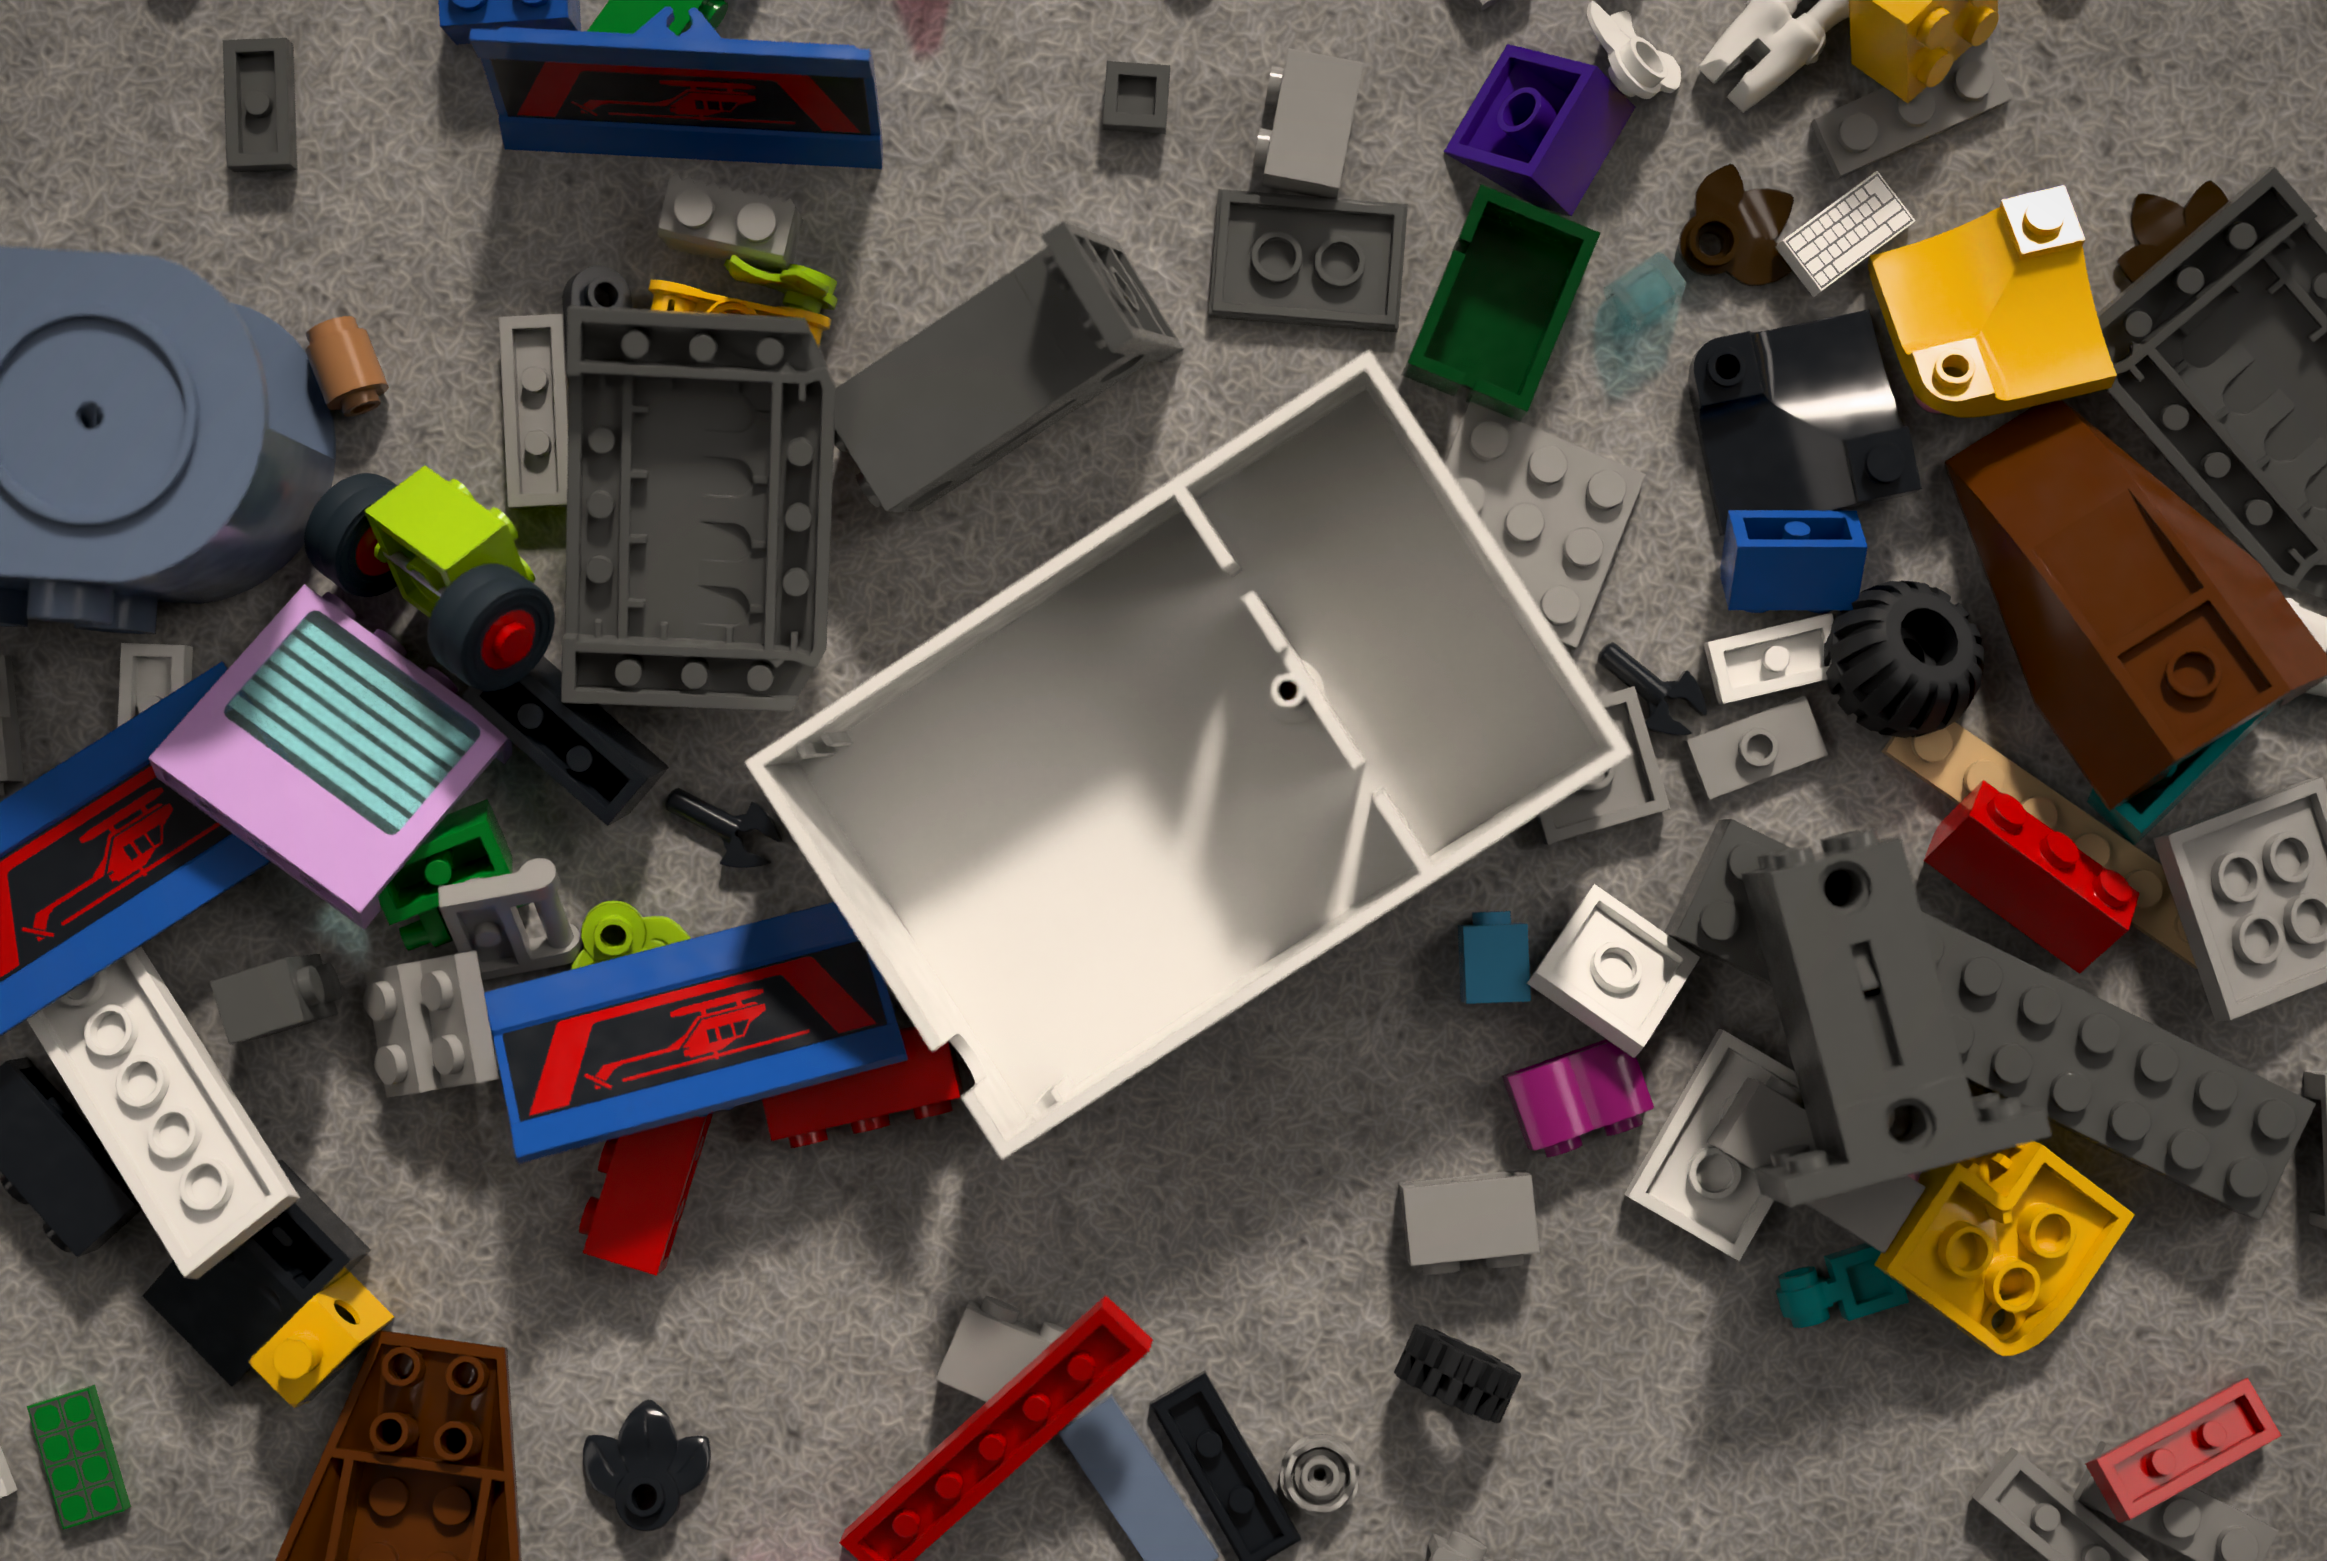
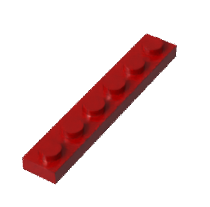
[839,1295,1153,1561]

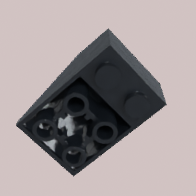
[143,1160,371,1387]

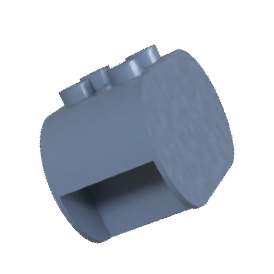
[0,246,336,634]

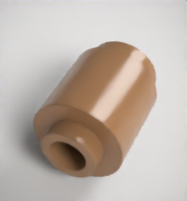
[305,316,389,417]

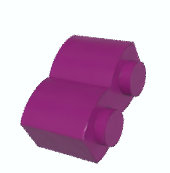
[1502,1039,1654,1158]

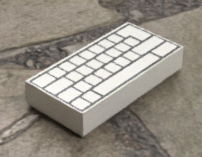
[1775,171,1915,298]

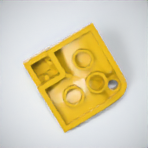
[1867,185,2117,418]
[1874,1141,2135,1356]

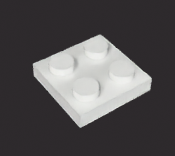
[1527,884,1700,1058]

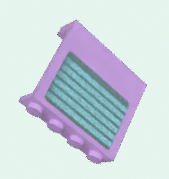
[149,584,512,930]

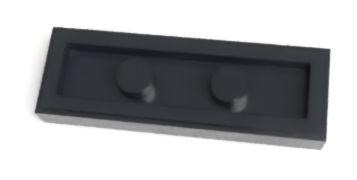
[1150,1370,1301,1561]

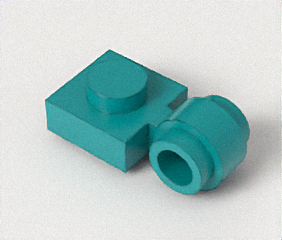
[1775,1243,1909,1328]

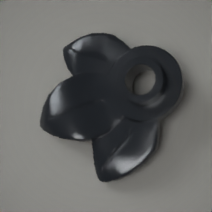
[583,1400,711,1531]

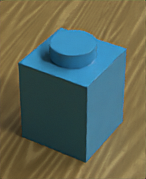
[1457,911,1531,1004]

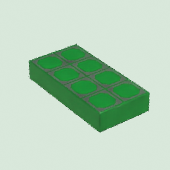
[27,1385,131,1530]

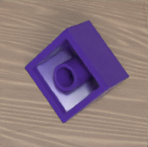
[1444,44,1636,216]

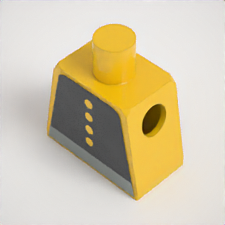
[249,1272,394,1408]

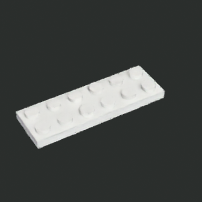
[27,946,300,1279]

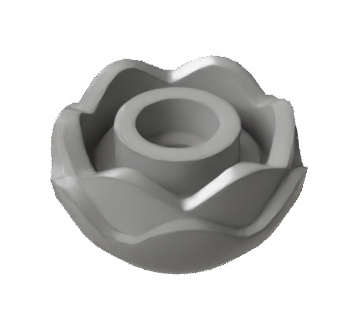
[1280,1434,1360,1516]

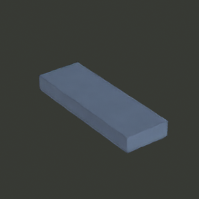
[1058,1394,1219,1561]

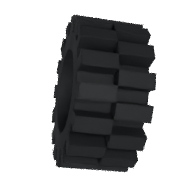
[1394,1324,1521,1423]

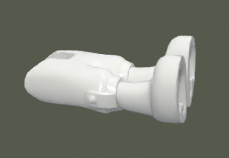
[1698,0,1849,113]

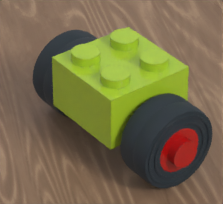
[304,465,555,691]

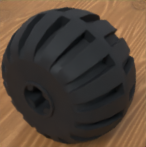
[1824,581,1984,738]

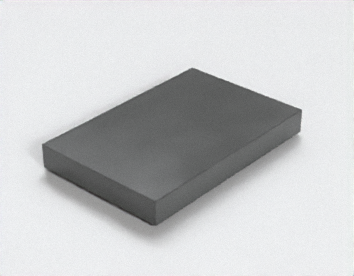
[1208,189,1408,332]

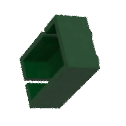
[1401,184,1600,421]

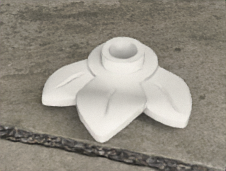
[1587,1,1681,99]

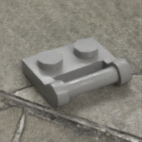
[438,858,584,980]

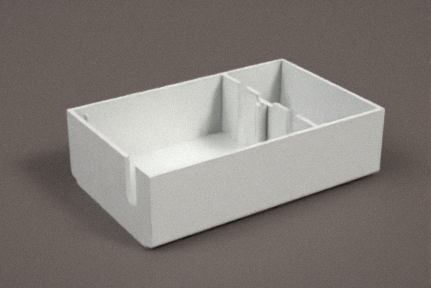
[745,350,1633,1159]

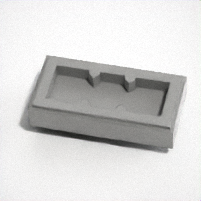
[1684,695,1828,800]

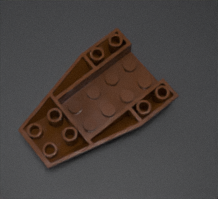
[1944,400,2327,812]
[275,1330,522,1561]

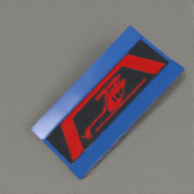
[469,6,883,169]
[0,661,296,1037]
[484,902,908,1164]

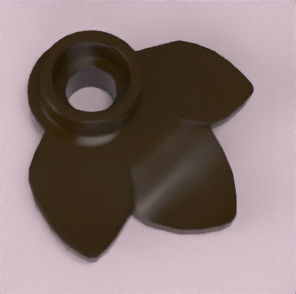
[1678,164,1794,286]
[2117,180,2229,283]

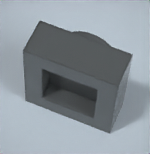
[1103,61,1170,134]

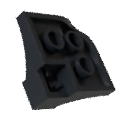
[1688,309,1922,536]

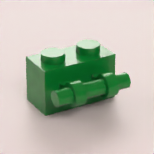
[378,799,530,951]

